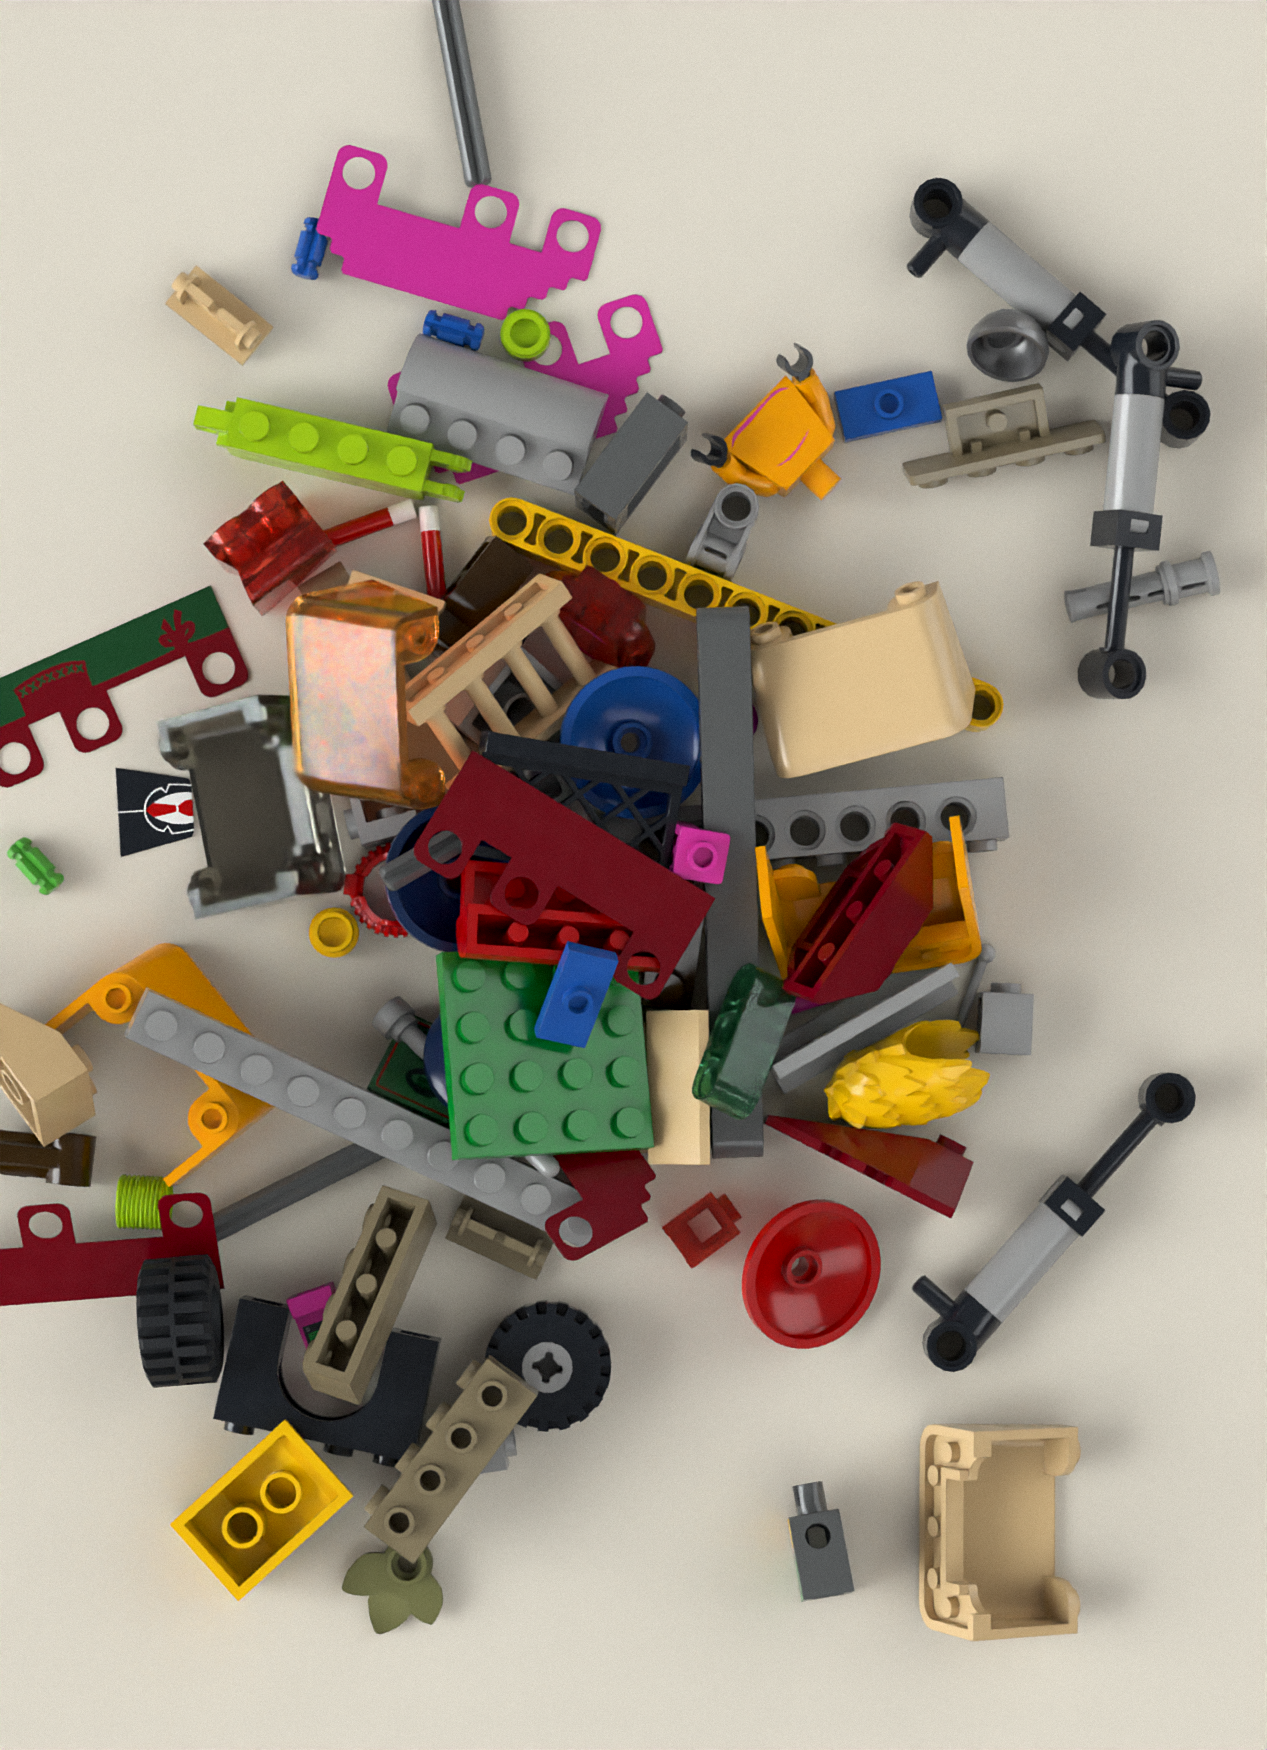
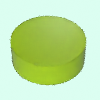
[500,309,551,362]

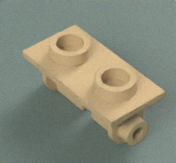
[165,265,274,366]

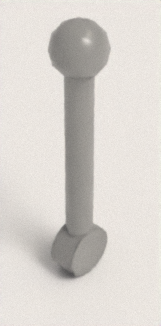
[956,944,995,1028]

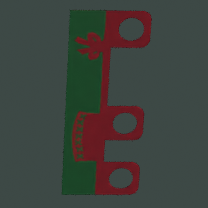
[0,585,248,788]

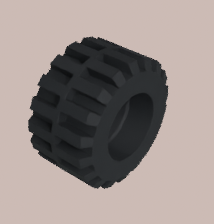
[136,1254,224,1388]

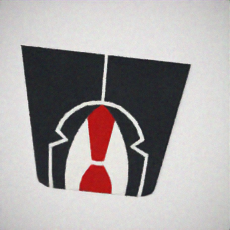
[116,768,194,857]

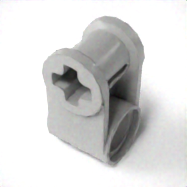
[684,483,759,582]

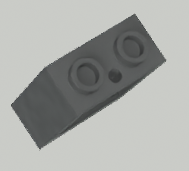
[574,392,688,536]

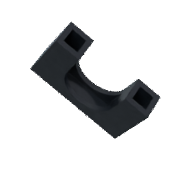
[213,1295,442,1467]

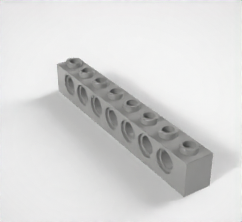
[600,777,1009,870]

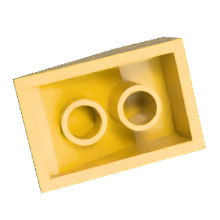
[170,1419,354,1601]

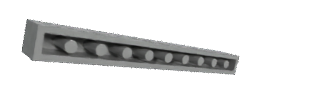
[124,987,593,1253]

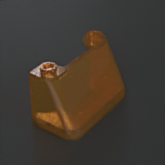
[285,579,446,809]

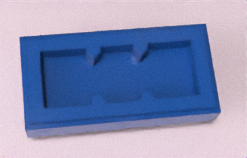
[834,371,942,443]
[534,941,619,1048]

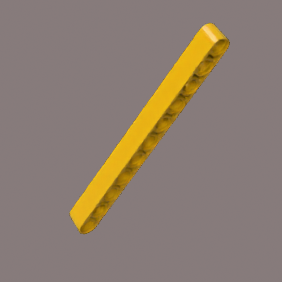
[489,497,1004,732]

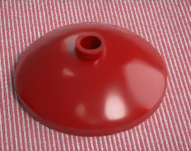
[742,1199,881,1349]

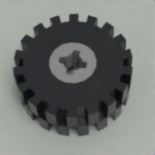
[485,1300,612,1432]

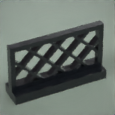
[473,731,690,870]

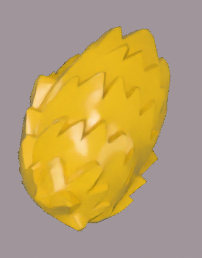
[824,1020,990,1129]

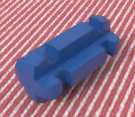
[291,217,328,280]
[423,310,484,351]

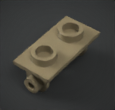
[445,1195,553,1280]

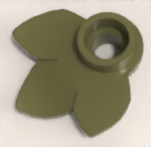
[342,1546,443,1634]

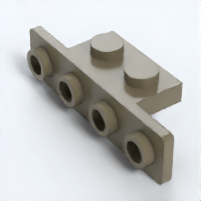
[902,383,1106,489]

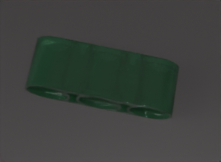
[692,963,796,1121]

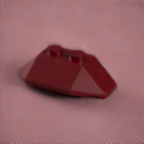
[782,822,934,1005]

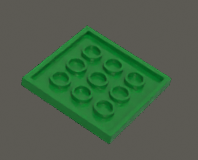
[436,952,654,1161]

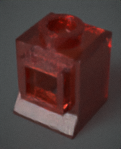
[661,1191,742,1269]

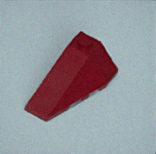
[763,1114,974,1219]

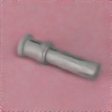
[1064,551,1220,623]

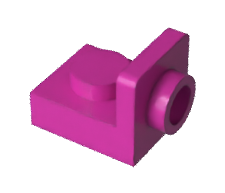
[669,820,730,884]

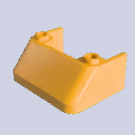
[755,816,982,981]
[44,943,275,1187]

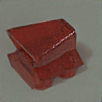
[203,480,338,616]

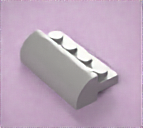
[386,333,609,496]

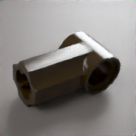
[0,1129,97,1187]

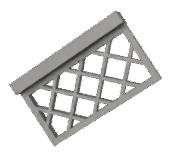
[761,963,959,1094]

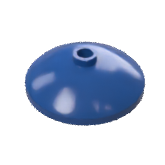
[559,666,701,819]

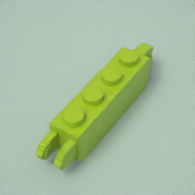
[193,397,472,503]

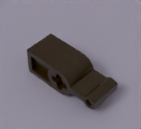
[413,536,535,659]

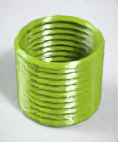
[115,1174,173,1231]

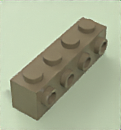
[302,1185,437,1405]
[364,1354,539,1564]

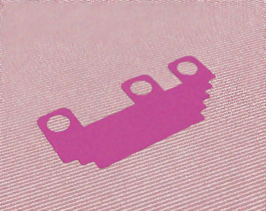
[316,145,601,321]
[387,294,663,484]

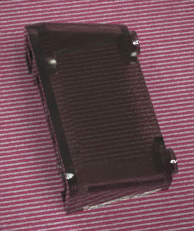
[157,695,345,919]

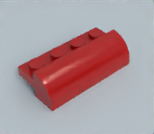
[456,860,660,973]

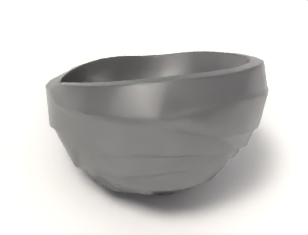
[966,309,1049,382]

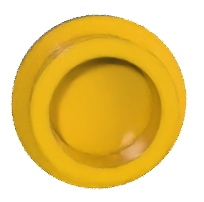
[309,907,359,958]

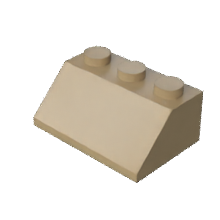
[639,1010,710,1165]

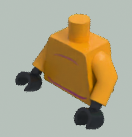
[691,343,841,501]

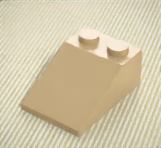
[0,1003,97,1147]

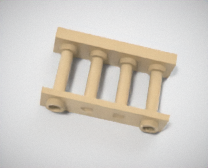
[387,573,617,790]

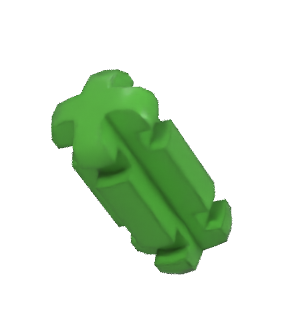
[7,837,64,895]

